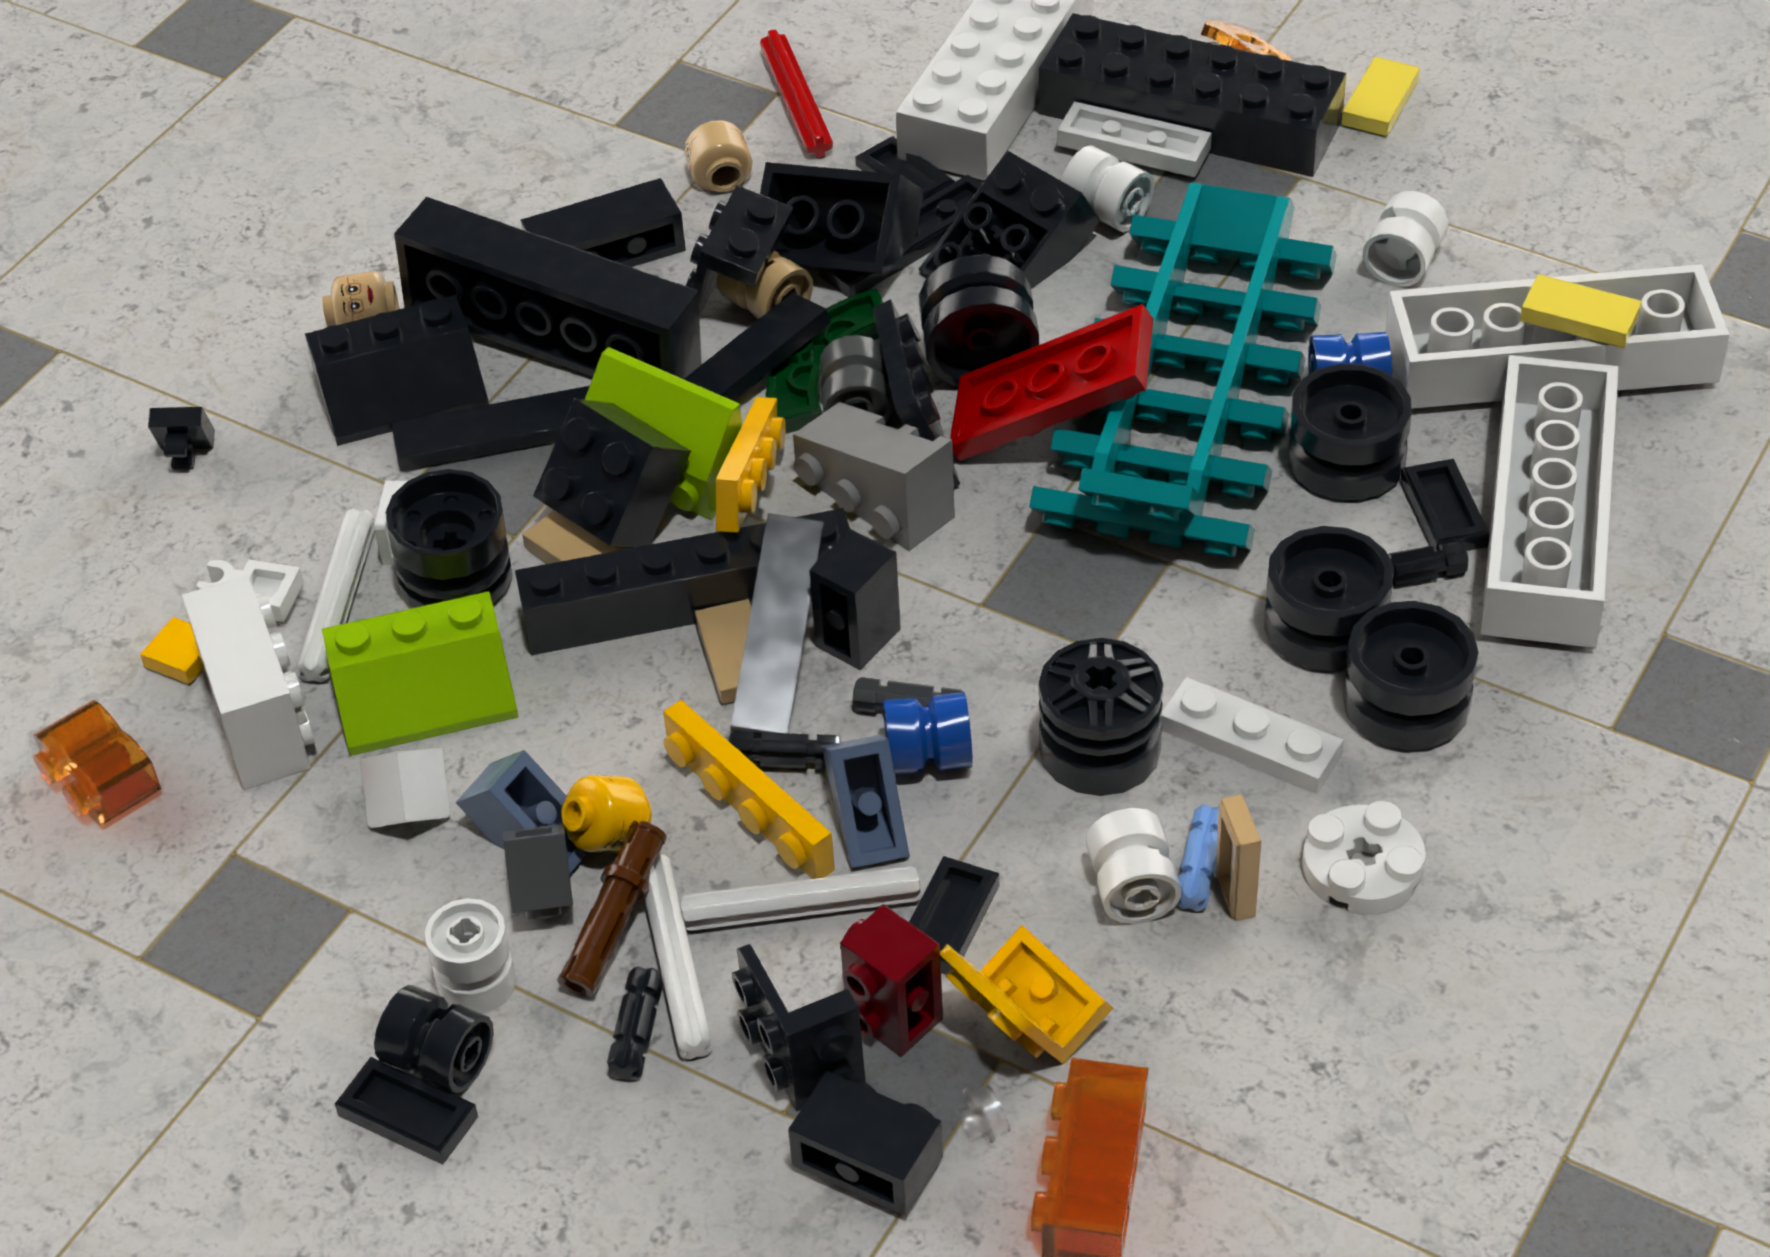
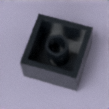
[533,398,691,547]

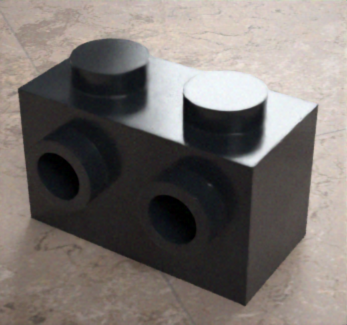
[809,529,901,671]
[788,1071,943,1216]

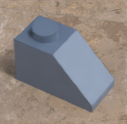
[822,735,910,868]
[455,750,588,873]

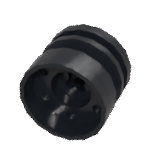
[385,469,512,608]
[1038,638,1163,796]

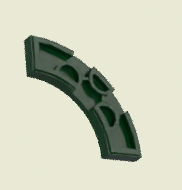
[766,289,883,434]

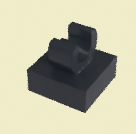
[148,407,215,469]

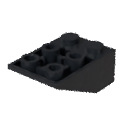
[918,150,1101,289]

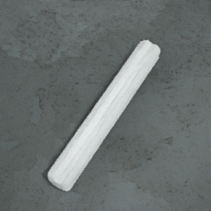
[297,508,375,683]
[644,853,712,1060]
[681,866,921,931]

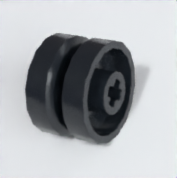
[919,254,1039,387]
[1288,364,1412,500]
[1264,526,1394,671]
[1343,601,1479,750]

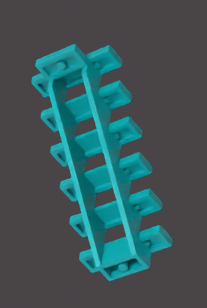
[1029,182,1337,558]

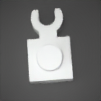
[196,559,304,622]

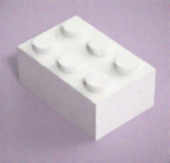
[182,575,315,790]

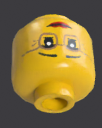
[561,775,652,853]

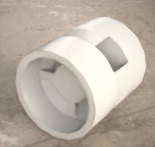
[1062,145,1154,232]
[1363,191,1449,287]
[1086,808,1181,924]
[424,898,516,1013]

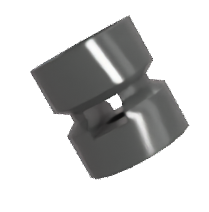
[820,335,891,424]

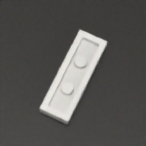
[1057,102,1212,177]
[1160,677,1344,794]

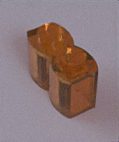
[33,699,161,826]

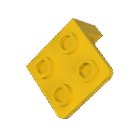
[940,925,1113,1064]

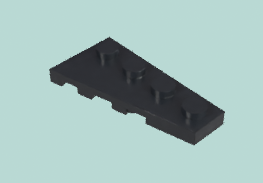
[872,299,960,487]

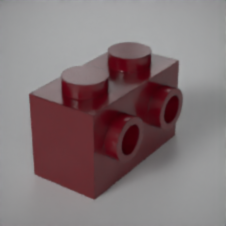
[840,904,943,1057]

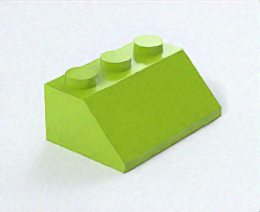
[585,347,742,520]
[322,591,519,756]

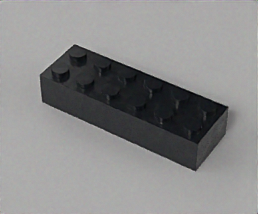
[1039,13,1346,177]
[394,196,702,379]

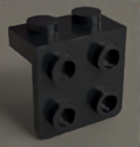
[685,185,793,315]
[732,944,866,1111]

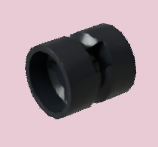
[374,985,494,1093]

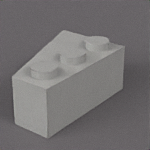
[793,402,955,551]

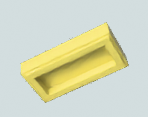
[1341,57,1420,136]
[1520,274,1642,348]

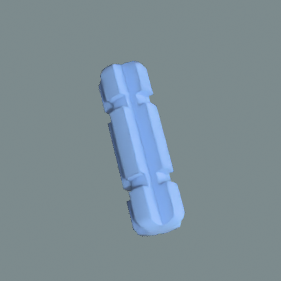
[1176,804,1219,912]

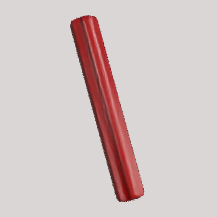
[760,29,833,158]

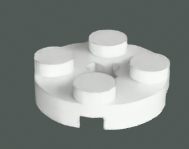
[1302,801,1426,915]

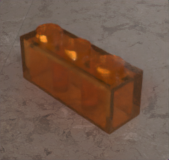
[1031,1058,1149,1257]

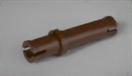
[557,820,667,997]

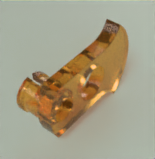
[1201,20,1291,60]

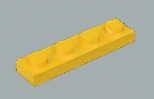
[716,397,786,532]
[663,700,835,879]

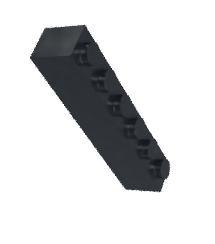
[515,508,850,656]

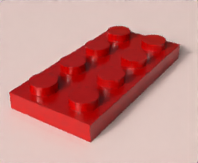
[950,304,1153,461]

